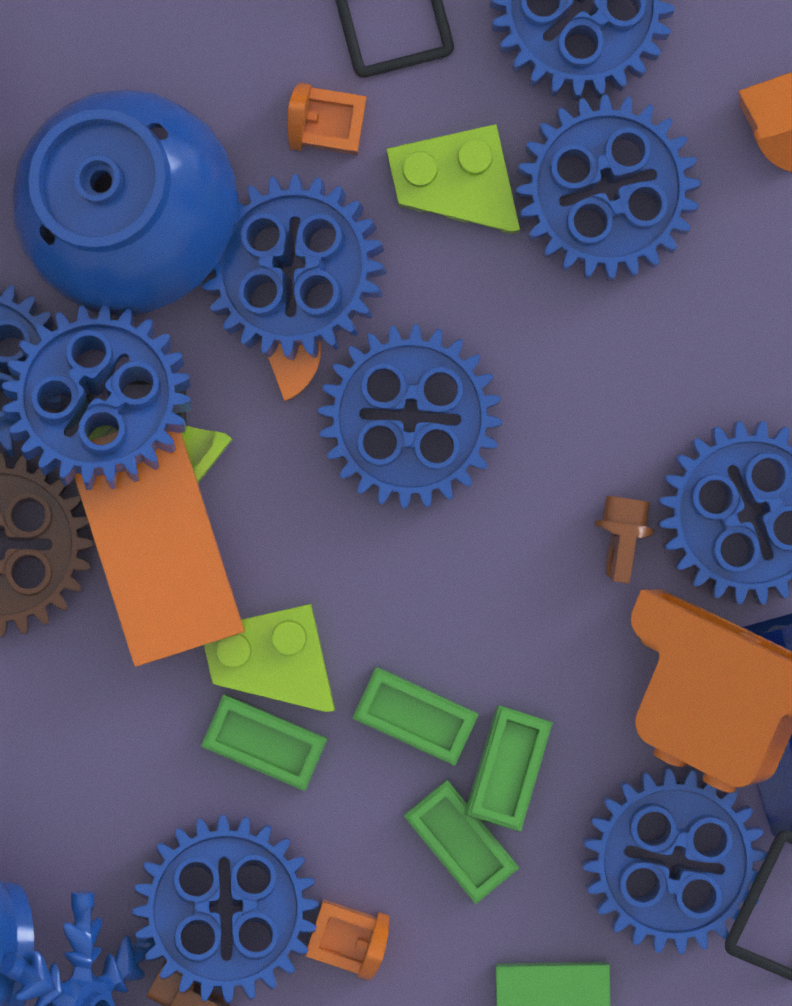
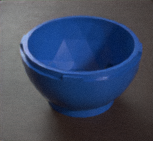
[13,90,238,316]

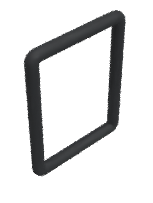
[336,0,454,78]
[725,830,792,981]

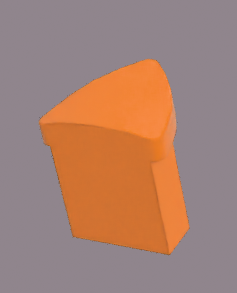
[738,72,792,172]
[287,82,367,155]
[305,899,390,981]

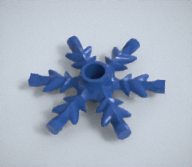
[0,891,155,1006]

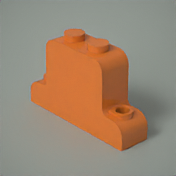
[631,589,792,793]

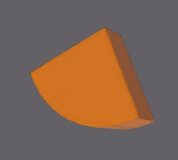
[268,341,322,402]

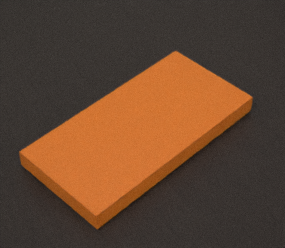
[74,431,245,667]

